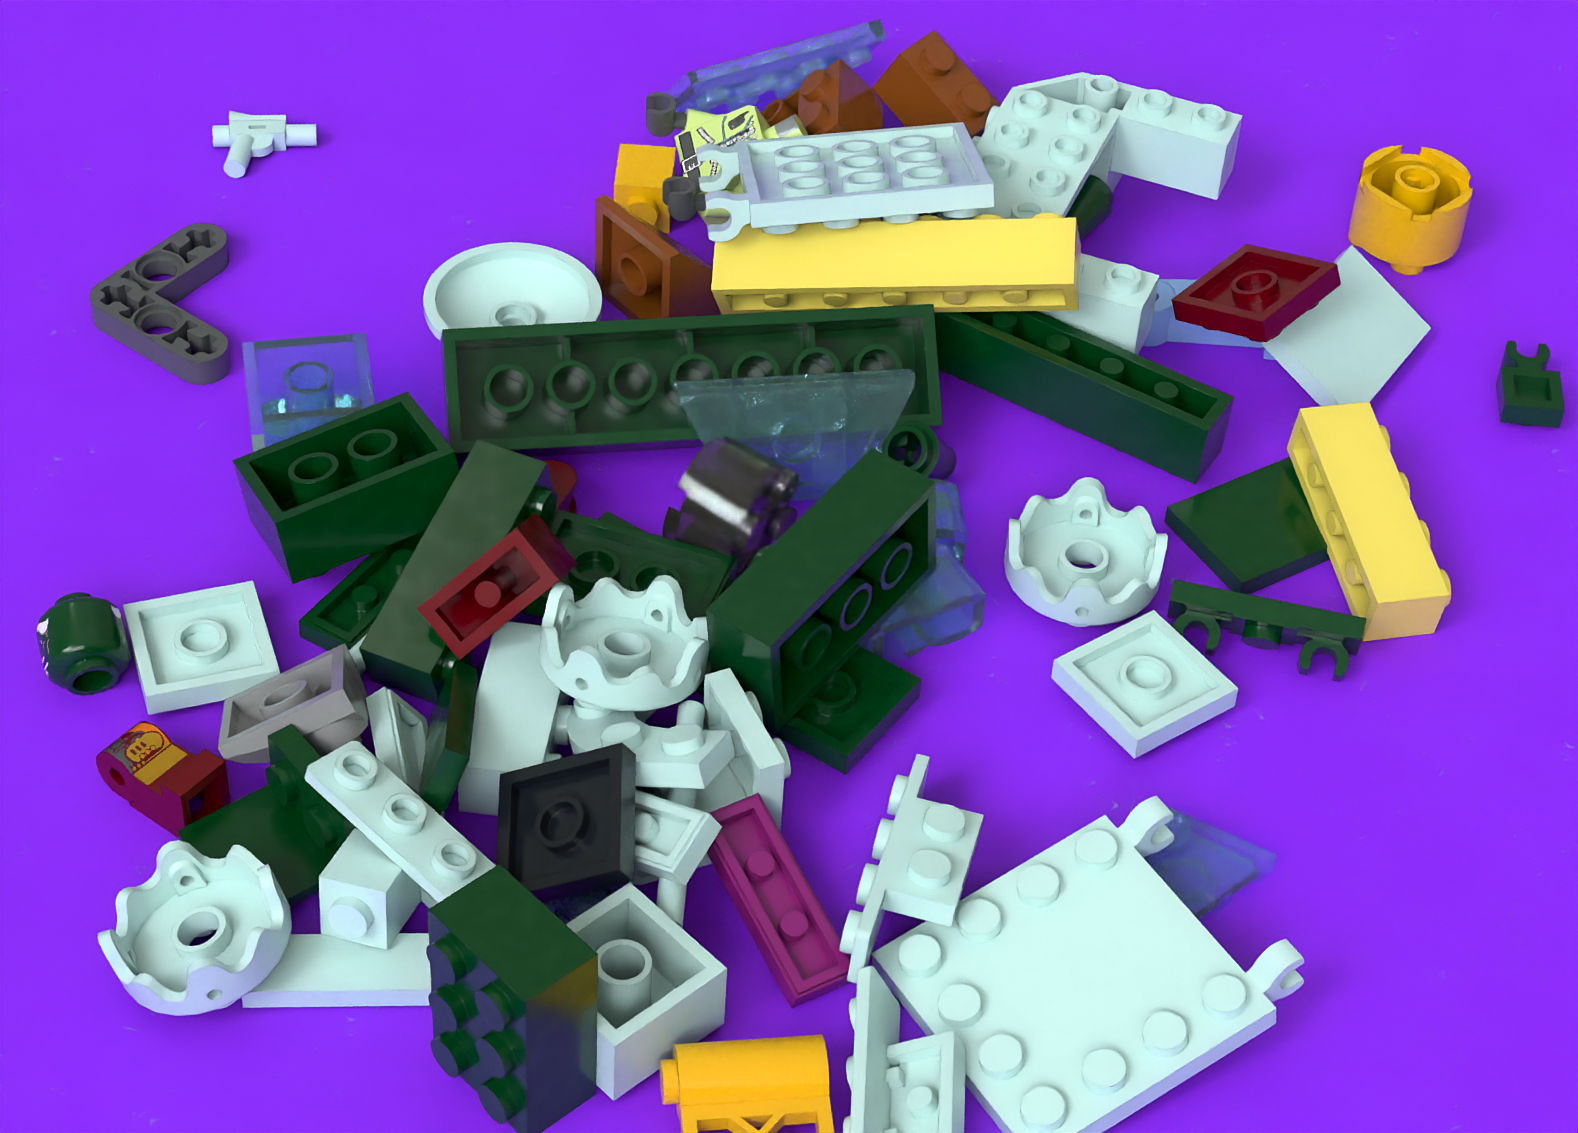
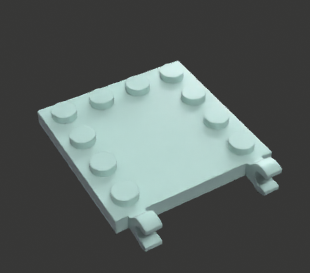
[696,122,994,242]
[871,796,1304,1133]

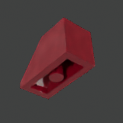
[417,512,578,660]

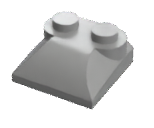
[218,643,369,764]

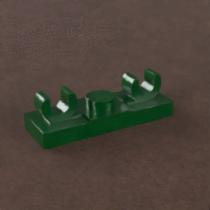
[1167,579,1366,682]

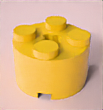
[1348,145,1473,275]

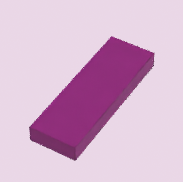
[706,793,851,1009]

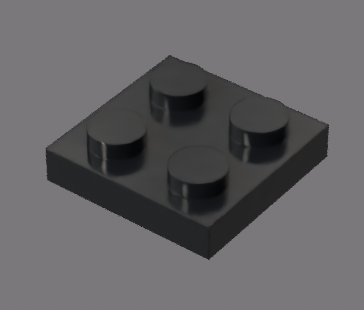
[496,742,636,903]

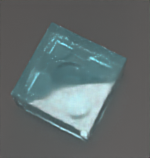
[242,333,376,452]

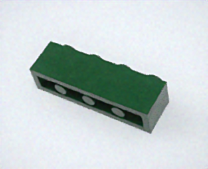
[359,439,557,704]

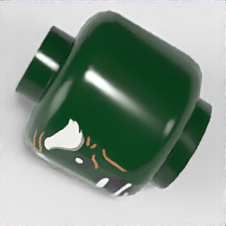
[36,592,131,696]

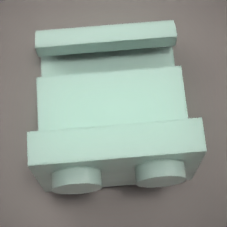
[631,668,791,885]

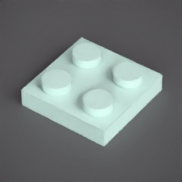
[123,581,280,715]
[1051,610,1238,759]

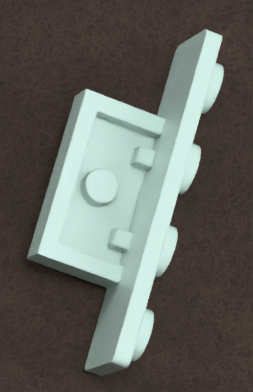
[304,741,496,908]
[839,753,984,984]
[843,965,966,1133]

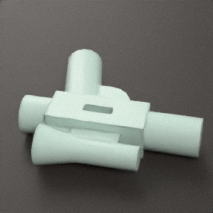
[212,110,317,178]

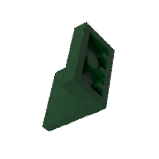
[178,724,358,907]

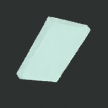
[1261,245,1431,406]

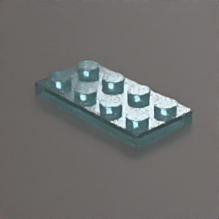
[665,19,887,113]

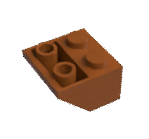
[761,58,883,135]

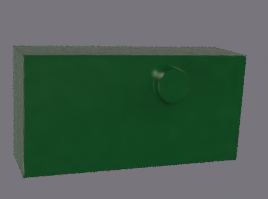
[706,448,936,733]

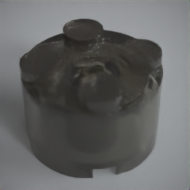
[662,436,800,580]

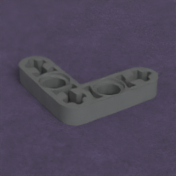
[89,223,231,385]

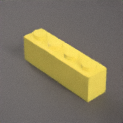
[1286,402,1451,642]

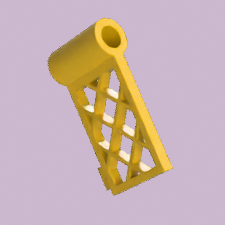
[660,1034,835,1133]

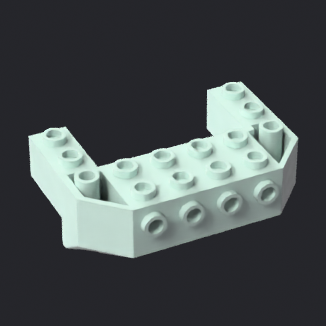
[928,72,1243,355]

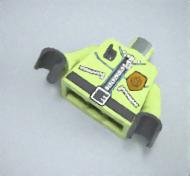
[646,92,808,226]

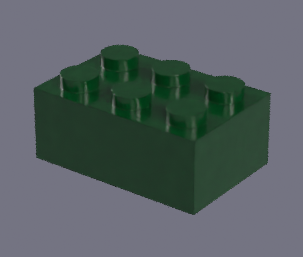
[232,391,459,584]
[426,864,598,1133]

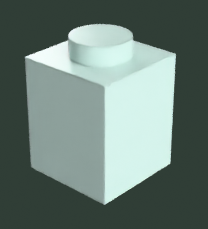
[319,828,421,950]

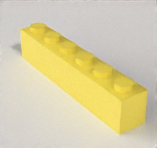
[711,213,1081,315]

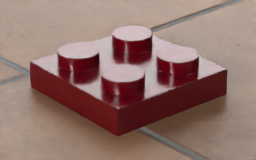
[1171,244,1341,342]

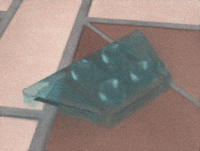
[674,369,915,504]

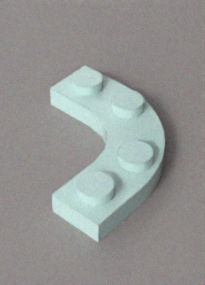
[567,699,735,789]

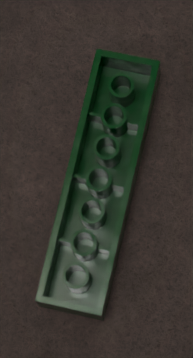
[440,304,943,461]

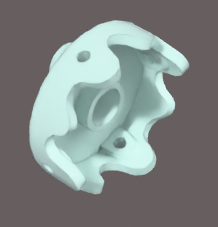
[1004,477,1168,627]
[539,575,709,711]
[98,840,292,1016]

